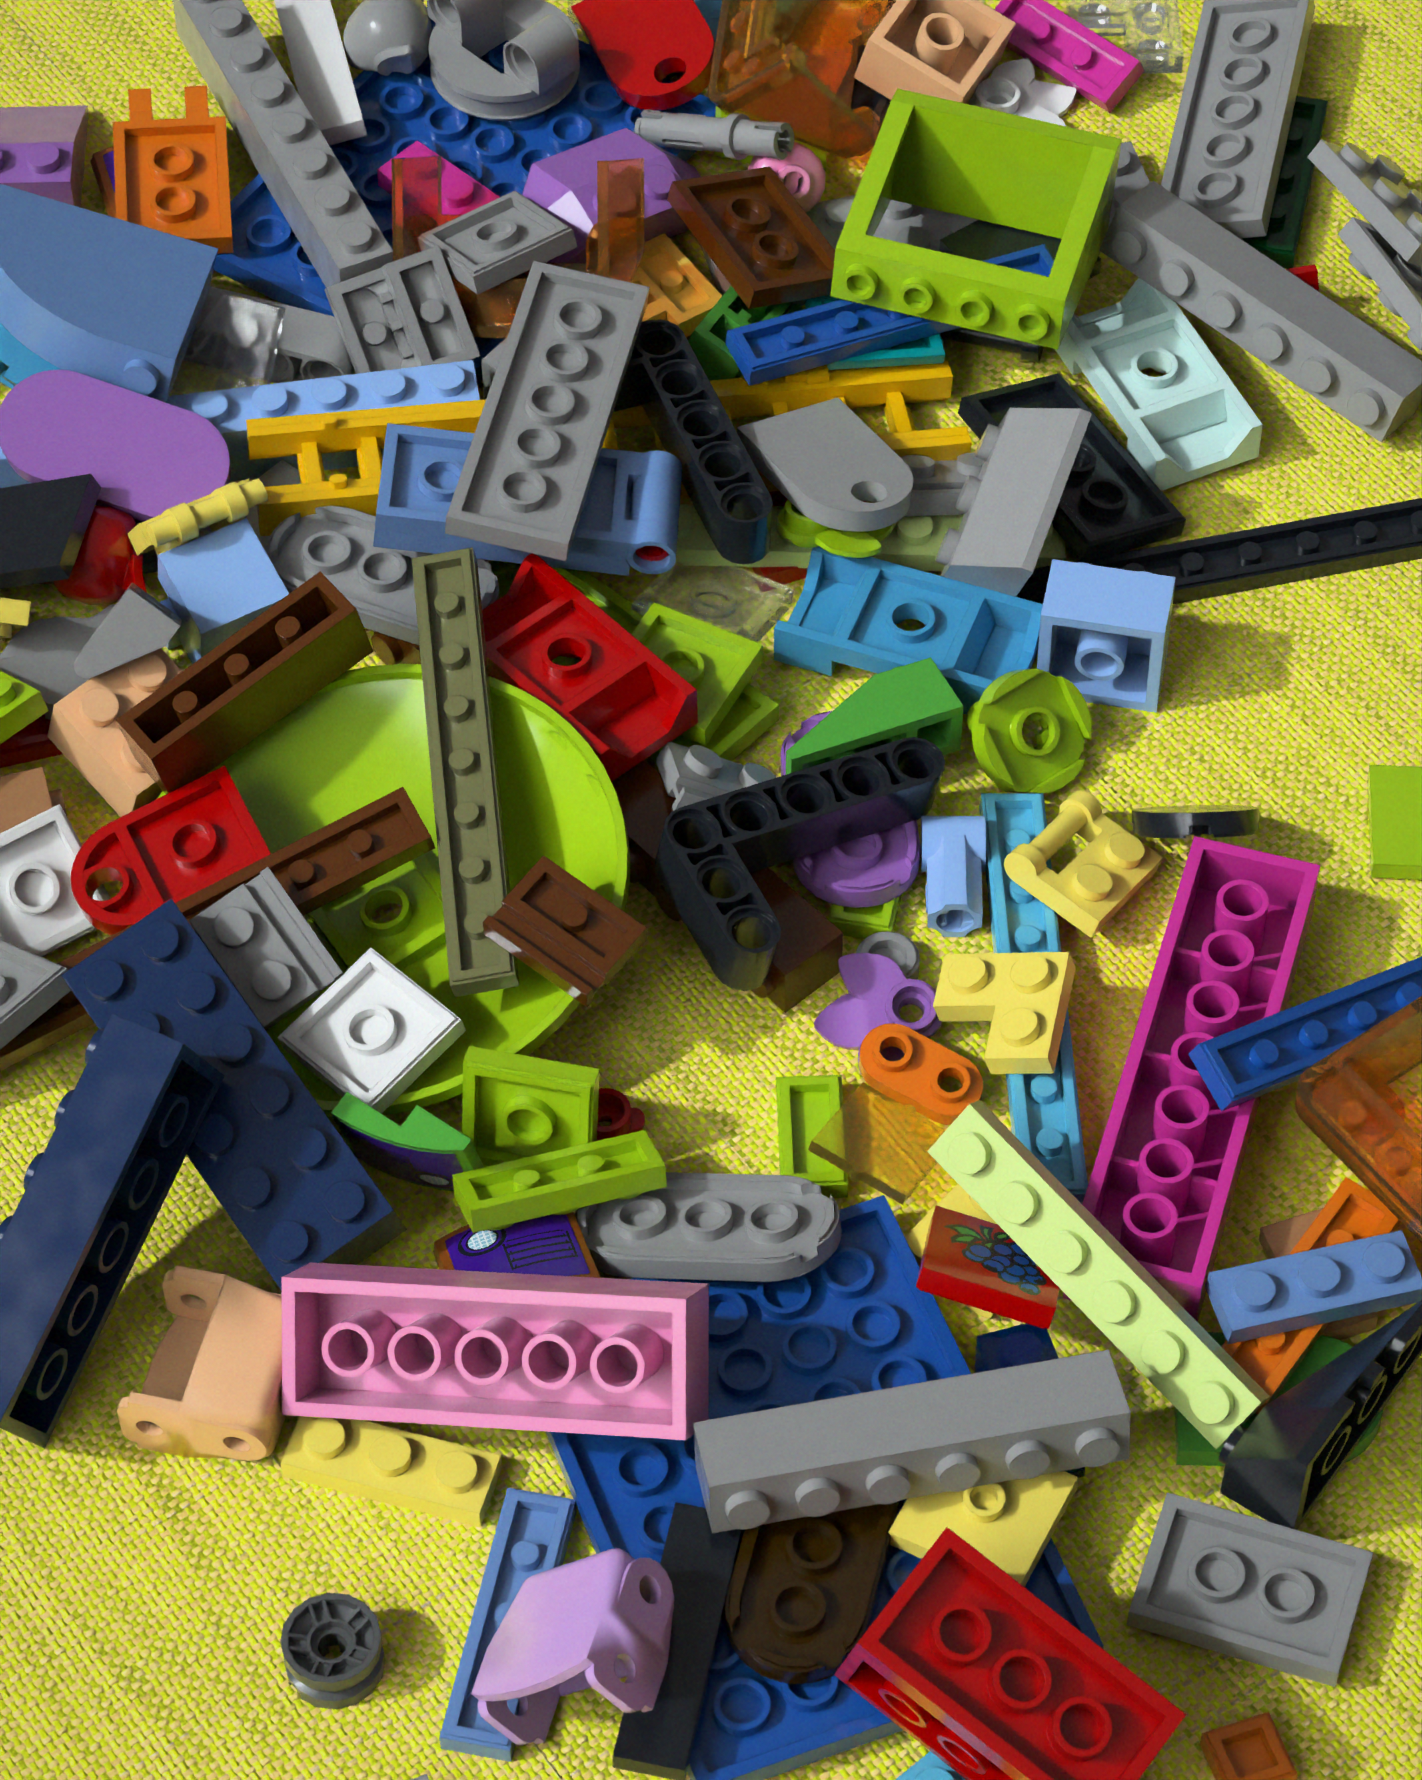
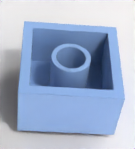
[1037,559,1176,713]

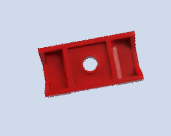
[482,554,698,782]

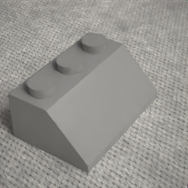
[935,408,1092,597]

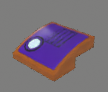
[433,1212,600,1278]

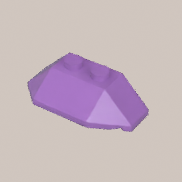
[522,128,701,278]

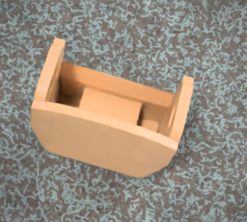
[117,1265,286,1461]

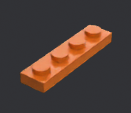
[1221,1177,1404,1415]

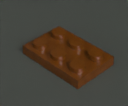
[667,166,835,309]

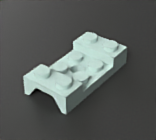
[1055,278,1263,491]

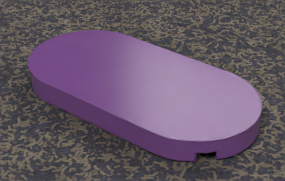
[0,370,231,522]
[780,711,920,908]

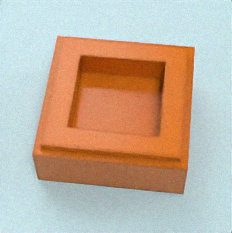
[1200,1712,1298,1780]

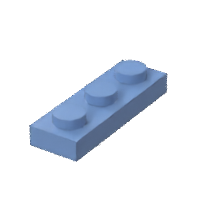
[1205,1230,1422,1344]

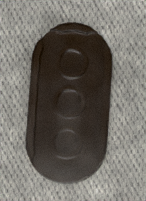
[725,1501,900,1684]

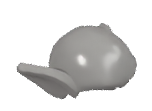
[343,0,432,76]

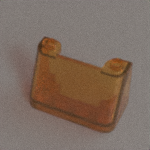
[708,0,896,158]

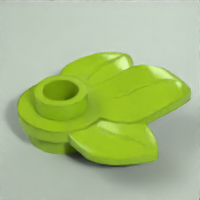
[777,500,896,558]

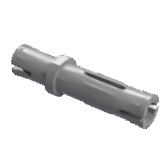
[634,109,794,160]

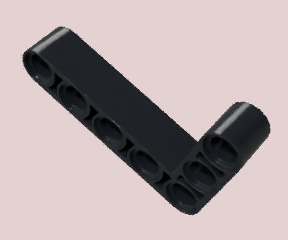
[613,319,773,565]
[654,737,945,991]

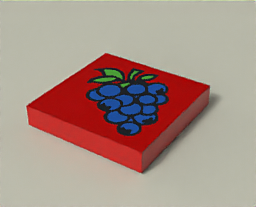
[916,1205,1059,1329]

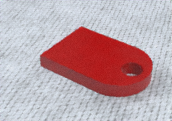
[571,0,719,110]
[71,765,271,936]

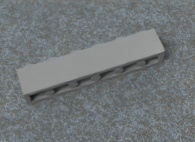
[1099,181,1422,442]
[693,1350,1131,1533]

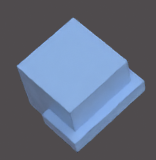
[158,518,289,664]

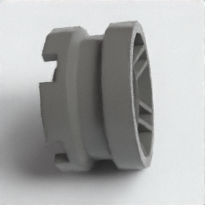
[280,1593,385,1709]

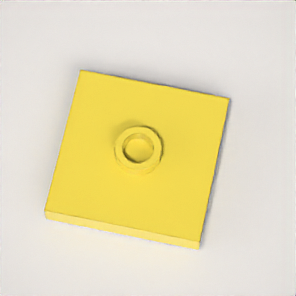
[888,1471,1078,1587]

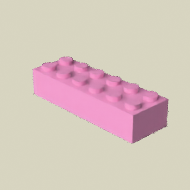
[281,1262,709,1440]

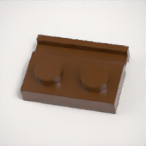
[483,855,647,1007]

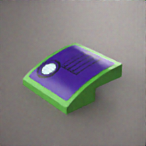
[331,1092,484,1191]

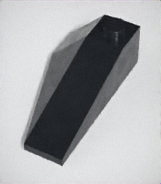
[1218,1300,1422,1530]

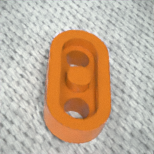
[859,1023,983,1125]

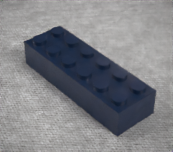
[61,898,407,1291]
[0,1013,225,1448]

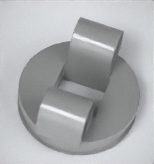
[427,0,580,121]

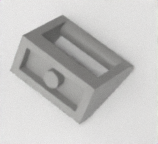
[74,582,182,679]

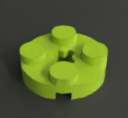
[967,669,1092,794]

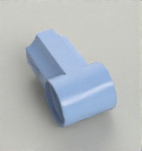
[921,816,986,937]

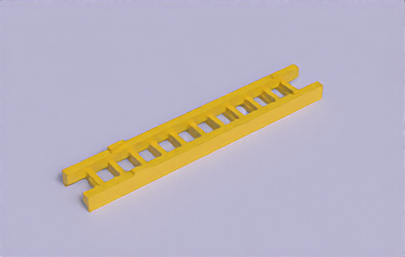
[246,361,972,536]

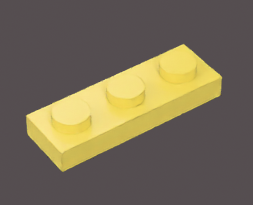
[281,1416,502,1528]

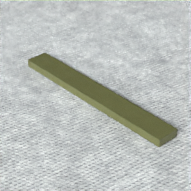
[412,547,520,997]

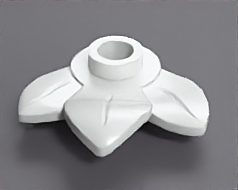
[969,59,1076,126]

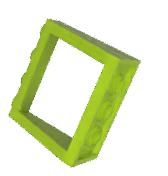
[830,88,1122,350]

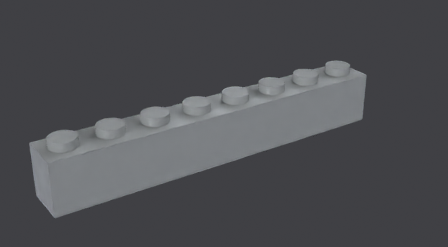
[173,0,394,287]

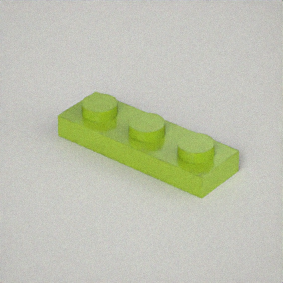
[452,1130,667,1233]

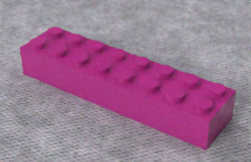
[1063,836,1321,1322]

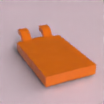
[113,86,233,254]

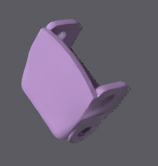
[471,1548,675,1745]

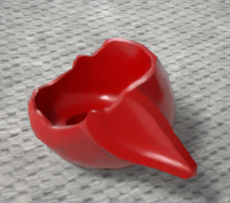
[37,505,147,605]

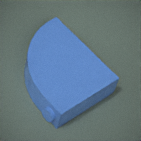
[0,184,218,403]

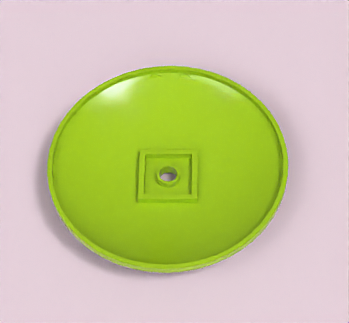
[157,664,631,1118]

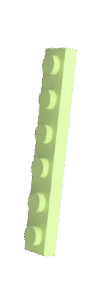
[927,1100,1270,1449]

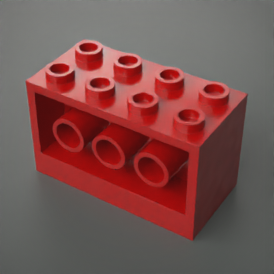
[834,1527,1186,1780]

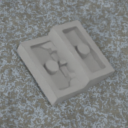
[324,245,480,374]

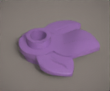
[814,953,942,1074]

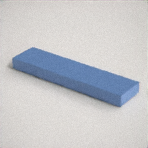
[439,1488,577,1762]

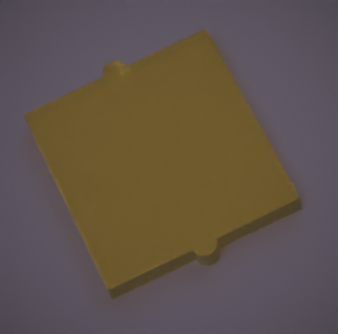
[808,1082,946,1205]

